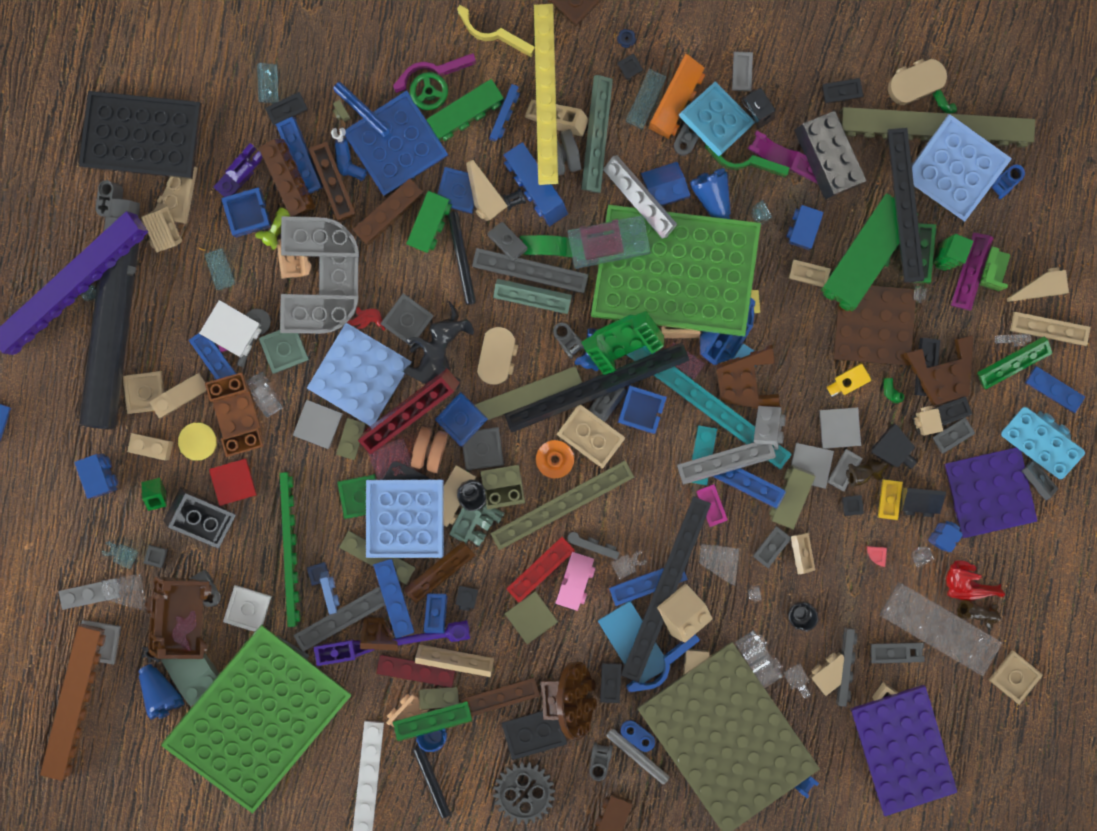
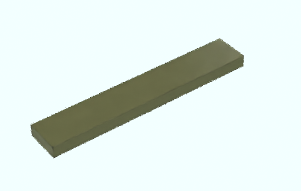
[475,366,582,420]

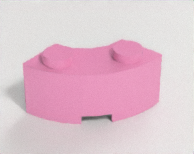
[556,552,595,611]

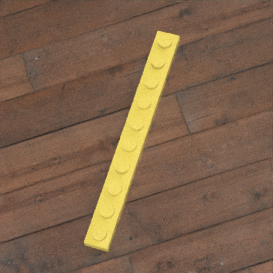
[534,4,558,185]

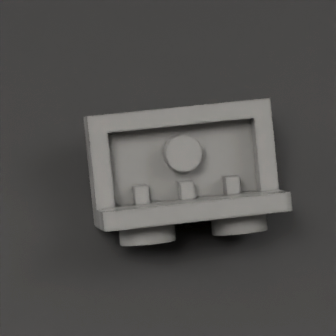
[754,406,786,450]

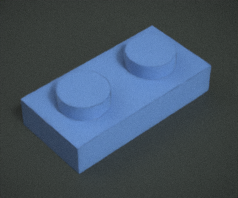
[320,571,340,614]

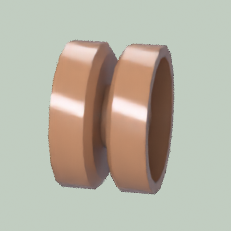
[411,426,448,473]

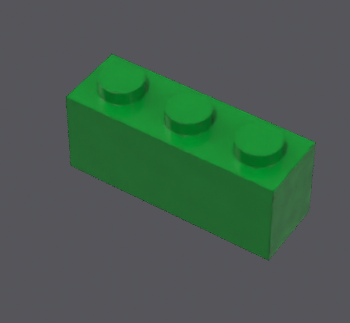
[406,190,452,253]
[911,223,936,284]

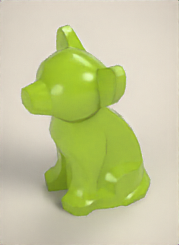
[255,207,290,250]

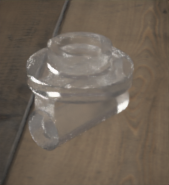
[912,547,934,568]

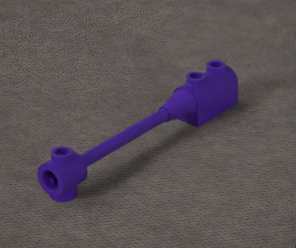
[314,620,470,666]

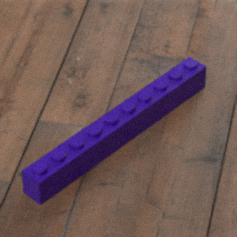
[0,211,149,355]

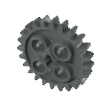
[493,761,555,825]

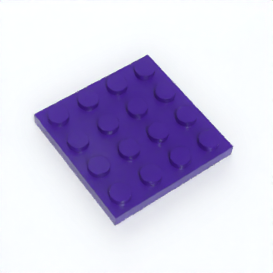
[944,447,1037,538]

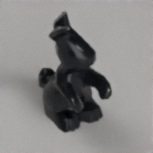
[402,301,474,390]

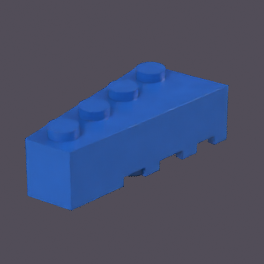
[504,142,568,227]

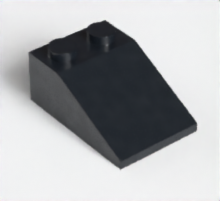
[163,487,236,549]

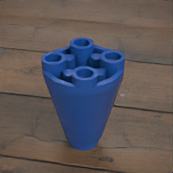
[690,168,731,219]
[138,664,185,720]

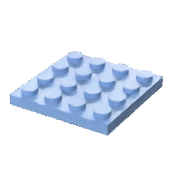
[912,114,1012,222]
[307,323,412,426]
[366,480,444,558]

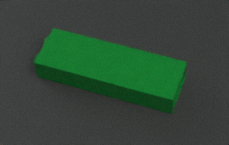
[821,193,918,312]

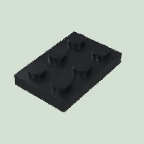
[501,710,567,760]

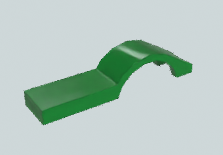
[705,144,789,177]
[520,235,603,259]

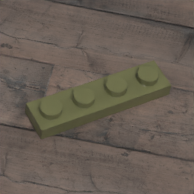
[339,531,416,584]

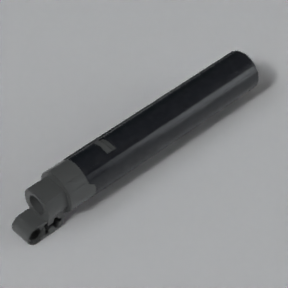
[79,180,140,430]

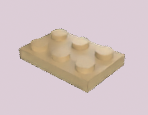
[556,405,625,469]

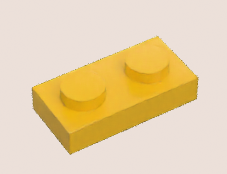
[878,479,903,520]

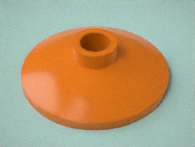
[536,440,574,479]

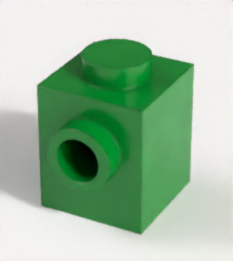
[141,477,167,511]

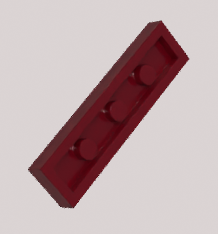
[377,654,455,688]

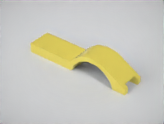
[457,5,535,57]

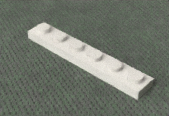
[353,720,384,831]

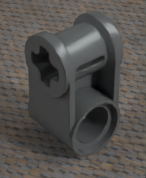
[553,323,584,359]
[189,569,221,607]
[589,742,613,781]

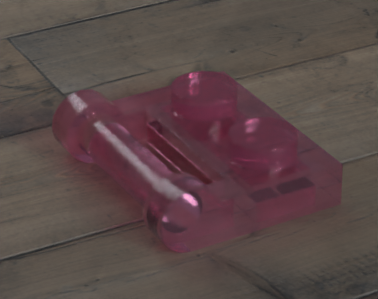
[580,219,624,260]

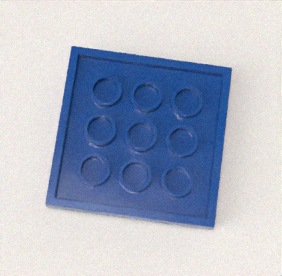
[345,90,449,197]

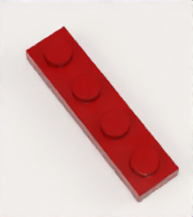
[506,537,575,603]

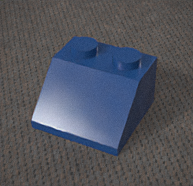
[641,162,690,207]

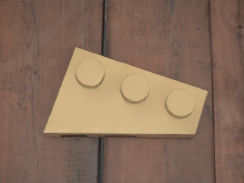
[151,166,198,224]

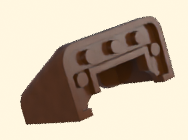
[148,577,212,659]

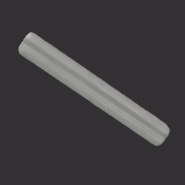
[607,728,669,785]

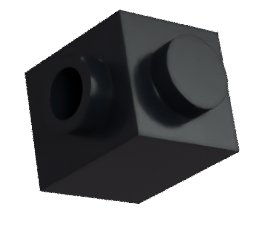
[455,584,479,611]

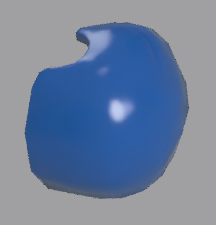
[416,729,447,752]

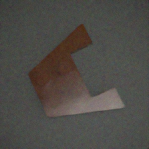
[904,335,973,405]
[717,345,780,409]

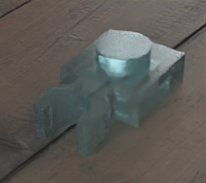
[101,541,139,569]

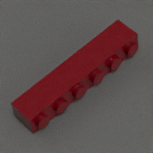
[358,369,460,455]

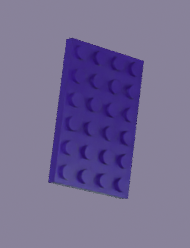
[850,685,958,816]

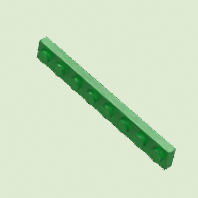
[280,472,301,627]

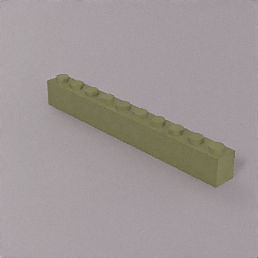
[840,107,1035,148]

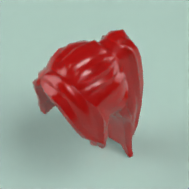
[946,560,1005,601]

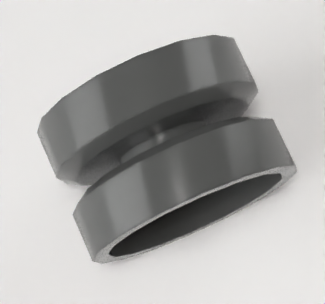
[557,129,581,176]

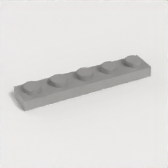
[603,155,677,239]
[677,443,776,485]

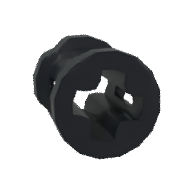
[502,188,526,211]

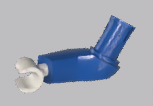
[331,128,367,181]

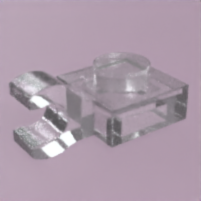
[783,663,811,699]

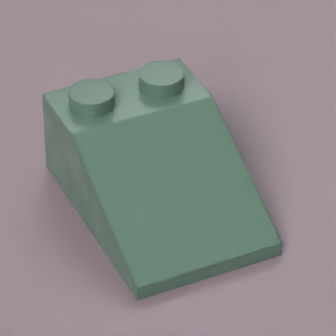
[161,654,220,707]

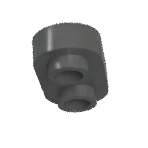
[674,123,699,156]

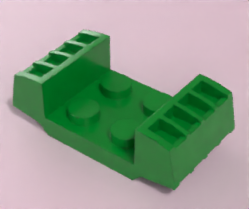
[582,311,664,375]

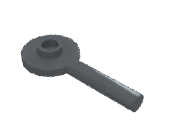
[236,309,271,368]

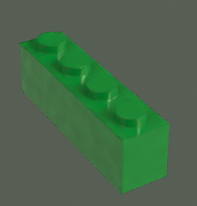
[426,79,504,142]
[933,234,974,271]

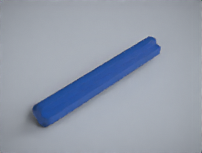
[333,82,390,137]

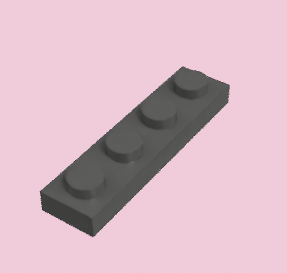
[836,627,857,707]

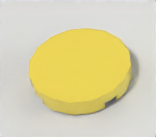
[178,423,217,460]

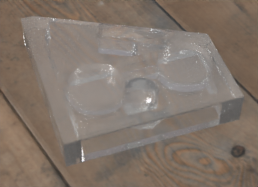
[101,574,146,610]

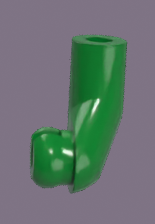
[933,90,957,114]
[884,378,904,404]

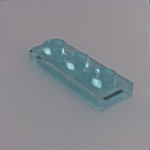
[625,69,666,130]

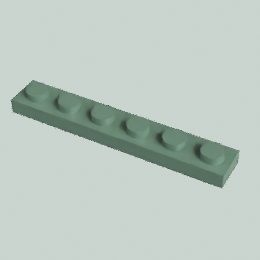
[581,75,613,193]

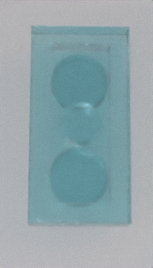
[257,63,279,104]
[752,200,772,225]
[204,248,236,291]

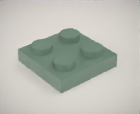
[259,330,309,374]

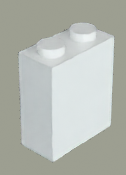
[199,300,261,358]

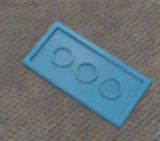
[598,601,664,683]

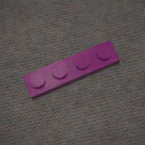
[951,232,993,311]

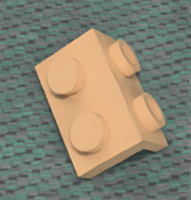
[277,240,311,279]
[386,692,429,728]

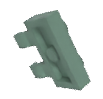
[449,508,494,546]

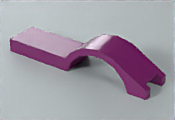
[393,53,476,93]
[748,131,818,184]

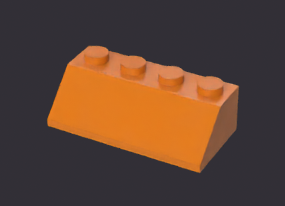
[648,54,705,139]

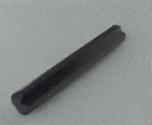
[413,746,450,819]

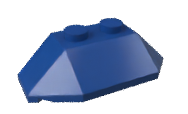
[700,298,755,365]

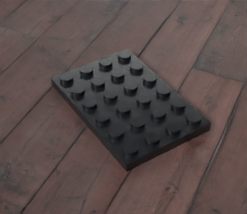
[78,91,202,179]

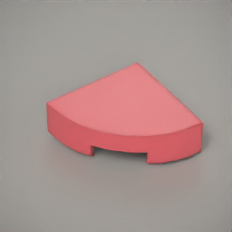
[867,546,887,567]

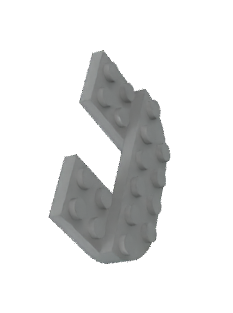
[280,216,359,334]

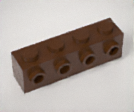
[258,139,316,217]

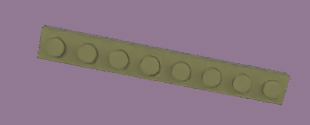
[490,461,634,550]

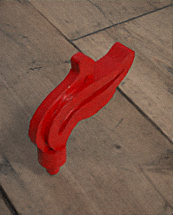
[347,307,386,331]

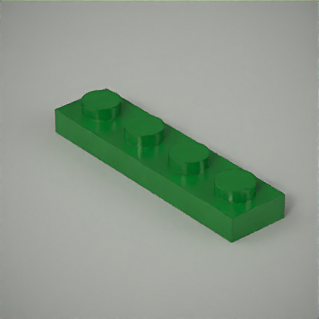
[977,336,1052,390]
[393,701,473,742]

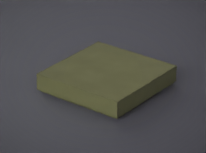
[505,590,558,644]

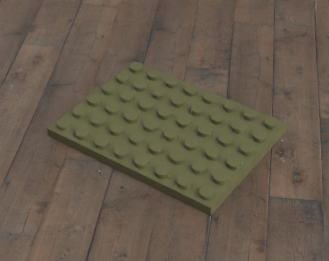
[637,641,820,831]

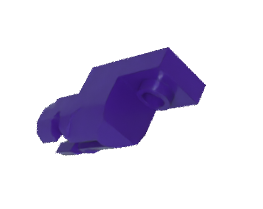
[214,143,263,197]

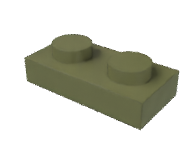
[336,418,366,460]
[418,687,459,710]

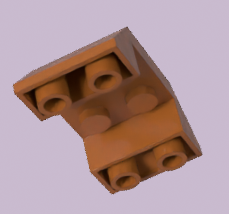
[205,372,264,457]

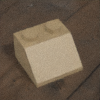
[657,584,712,643]

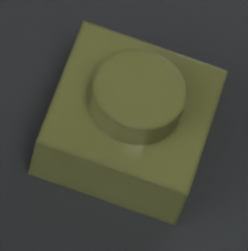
[333,100,351,123]

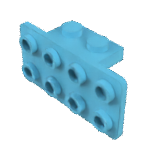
[1001,407,1085,479]

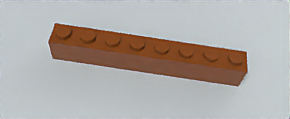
[40,624,106,781]

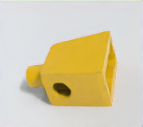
[827,362,872,397]

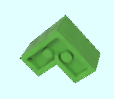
[979,246,1010,291]

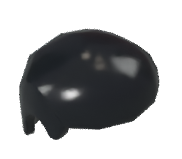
[457,479,487,511]
[788,601,818,632]

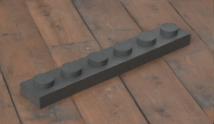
[472,248,588,294]
[293,586,404,652]

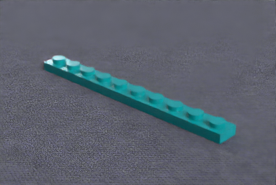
[627,346,792,470]

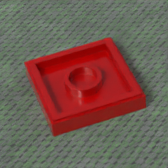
[209,458,257,506]

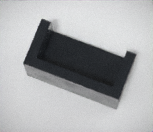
[600,661,622,703]

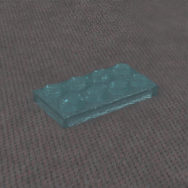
[567,215,651,269]

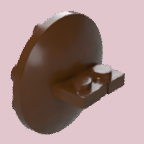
[541,662,597,740]

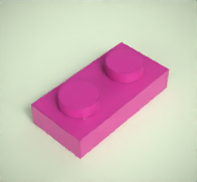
[696,484,728,527]

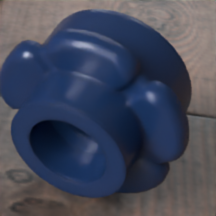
[617,29,636,48]

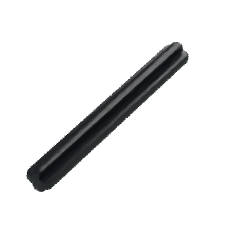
[448,211,476,305]

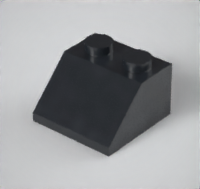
[899,487,946,517]

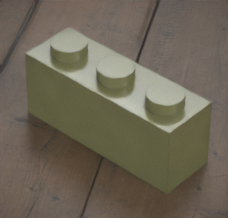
[769,465,815,529]

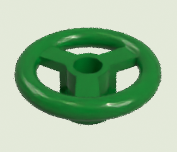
[410,72,448,110]

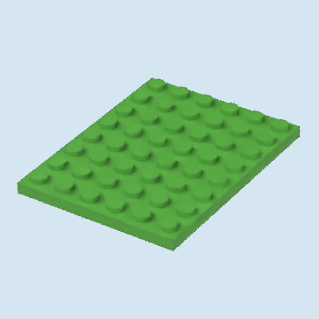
[591,205,761,337]
[161,624,351,814]

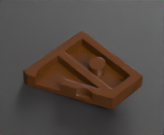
[360,617,398,650]

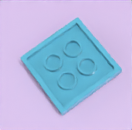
[679,81,755,156]

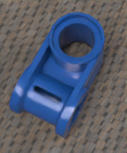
[991,165,1025,200]

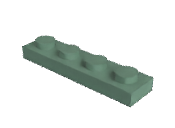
[493,279,572,314]

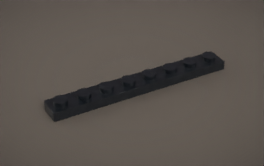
[887,128,924,283]

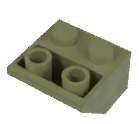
[481,465,525,510]

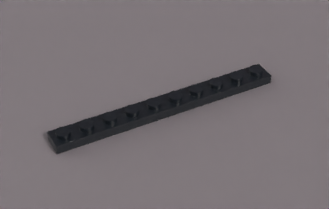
[505,342,690,432]
[621,496,711,682]

